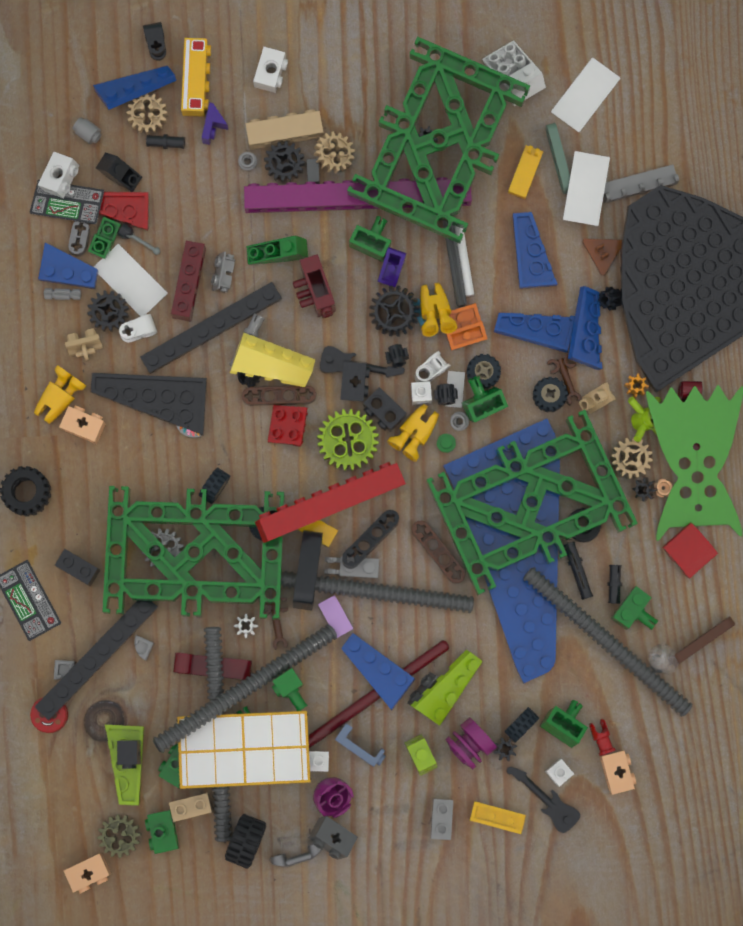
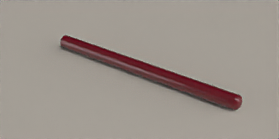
[308,640,449,749]

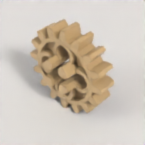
[126,93,168,135]
[314,131,355,173]

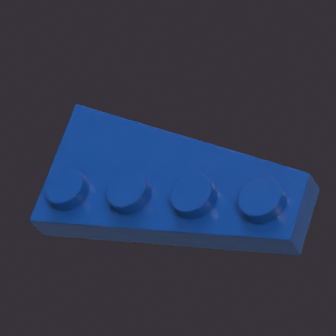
[93,66,176,110]
[512,212,557,289]
[568,286,602,370]
[494,313,575,353]
[341,633,415,711]

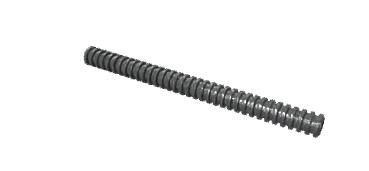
[523,567,693,717]
[281,571,474,613]
[153,624,337,753]
[204,627,232,842]

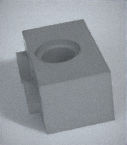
[430,798,453,840]

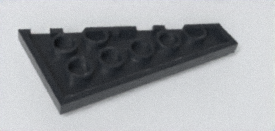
[91,373,207,436]

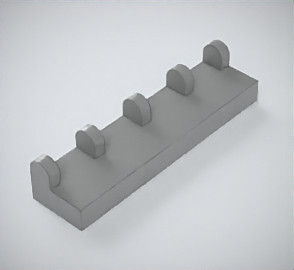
[604,165,679,203]

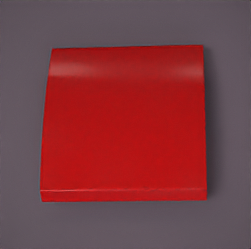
[662,522,718,579]

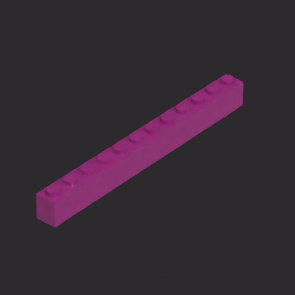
[244,177,472,213]

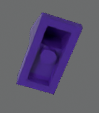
[202,102,229,145]
[377,247,406,288]

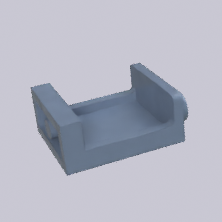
[335,723,386,767]

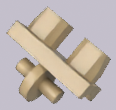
[65,328,103,361]
[579,382,616,414]

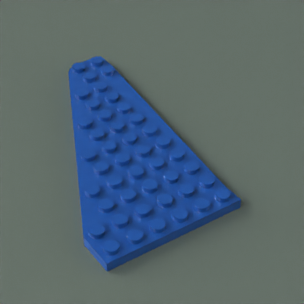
[443,419,560,684]

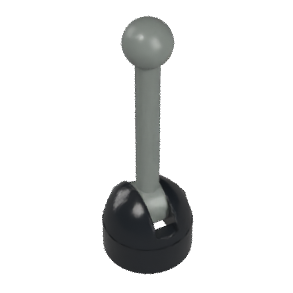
[117,223,160,255]

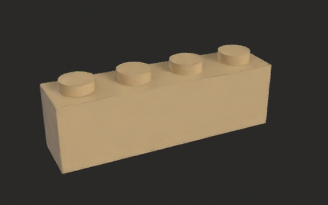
[245,109,324,150]

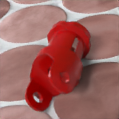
[589,719,616,756]

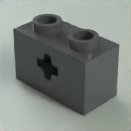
[308,816,358,860]

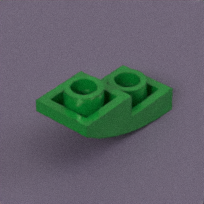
[88,217,122,259]

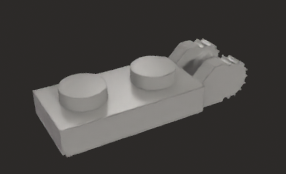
[324,557,379,579]

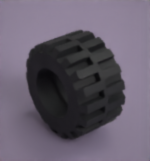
[0,466,51,516]
[225,814,266,869]

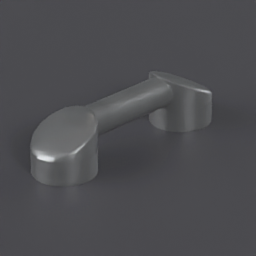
[270,844,323,867]

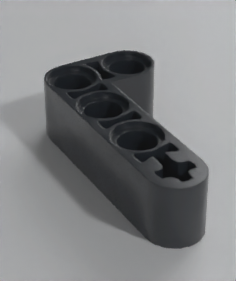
[293,530,323,611]

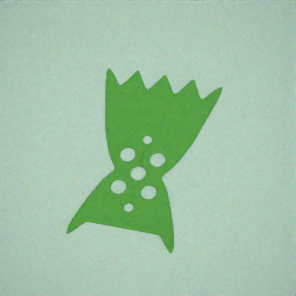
[646,385,743,541]

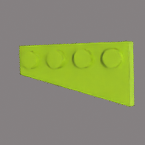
[410,650,483,726]
[105,725,144,806]

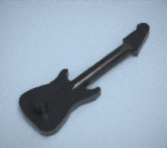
[320,346,405,378]
[507,767,580,833]

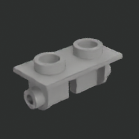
[211,252,235,293]

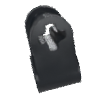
[143,22,166,61]

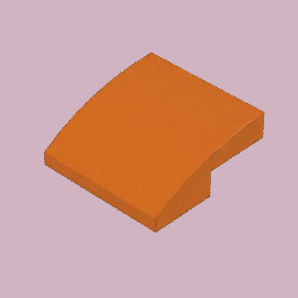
[445,303,488,350]

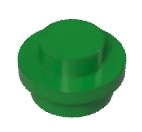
[437,434,456,453]

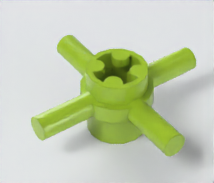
[628,397,661,442]

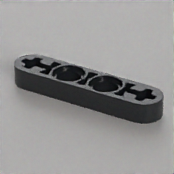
[342,510,399,569]

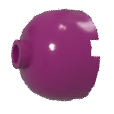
[313,777,354,818]

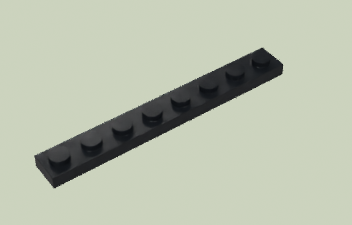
[140,282,282,374]
[35,600,158,721]

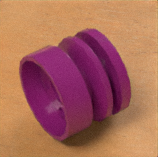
[445,717,497,770]

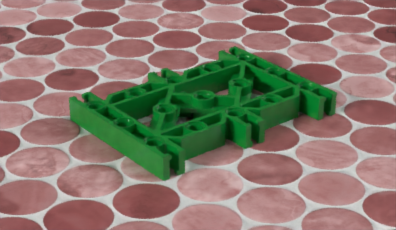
[347,36,530,244]
[426,410,638,596]
[102,486,285,620]

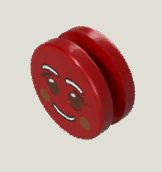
[30,698,68,733]

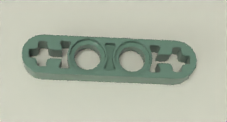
[545,123,570,195]

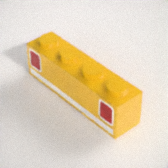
[181,38,211,117]

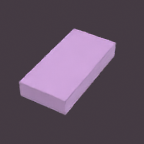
[318,595,353,638]

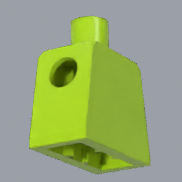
[404,734,438,776]

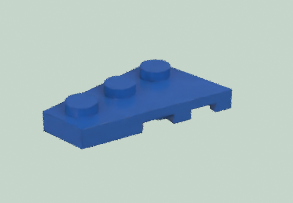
[38,243,98,289]

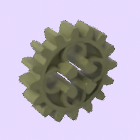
[97,814,141,858]

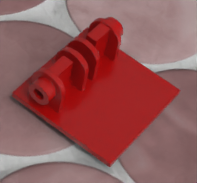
[268,405,308,447]

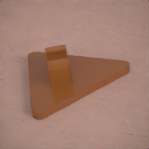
[583,239,622,275]

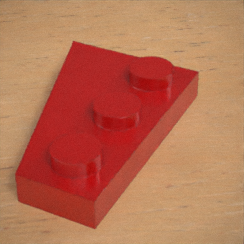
[99,192,149,231]

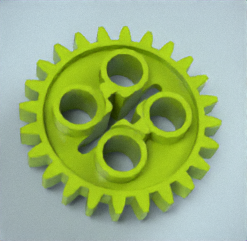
[317,409,379,471]

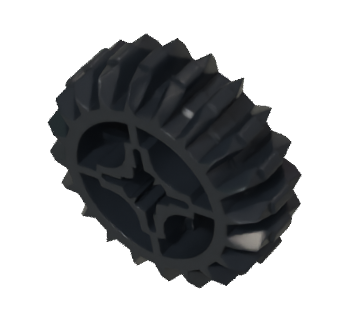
[369,286,420,337]

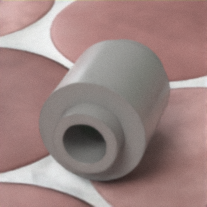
[73,117,101,144]

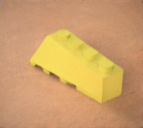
[230,333,315,387]

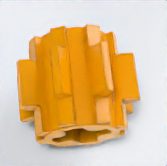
[624,373,649,398]

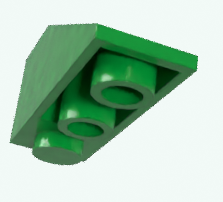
[246,235,308,265]

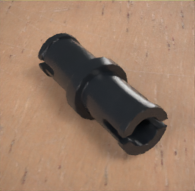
[146,134,185,149]
[607,565,622,604]

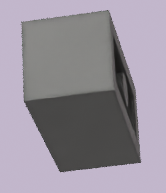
[307,159,320,184]

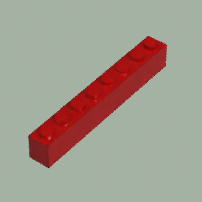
[255,462,406,543]

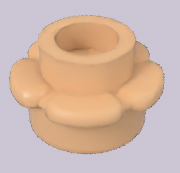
[654,479,673,498]

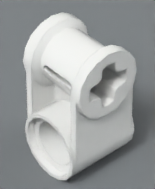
[119,314,157,343]
[415,351,451,382]

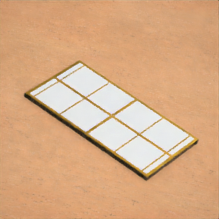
[176,711,311,789]

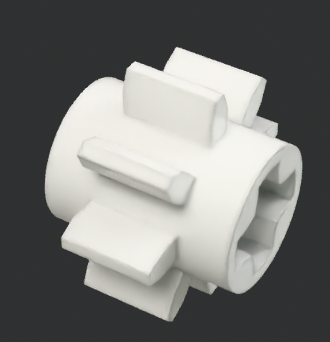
[234,614,258,638]

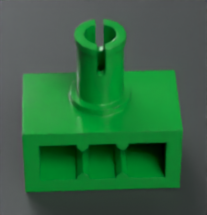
[349,216,391,262]
[461,376,508,423]
[611,586,659,630]
[272,668,308,711]
[540,700,588,748]
[158,744,180,788]
[145,810,180,854]

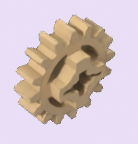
[611,437,653,479]

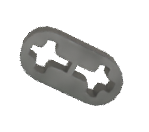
[68,221,90,256]

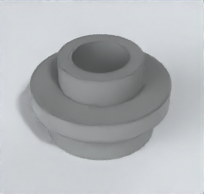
[238,152,257,171]
[450,412,469,431]

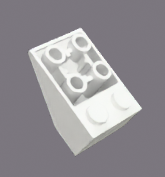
[482,40,546,106]

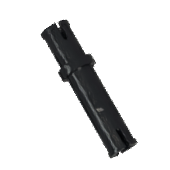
[563,541,593,600]

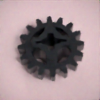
[264,141,305,183]
[87,290,129,332]

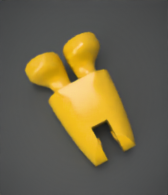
[420,283,457,337]
[34,365,86,424]
[387,404,439,462]

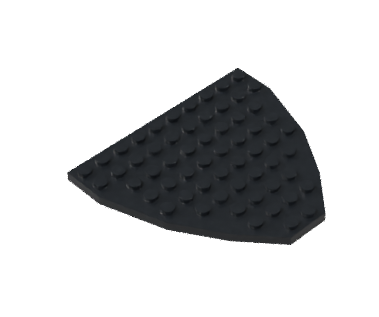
[620,185,743,392]

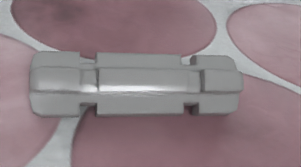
[44,288,81,300]

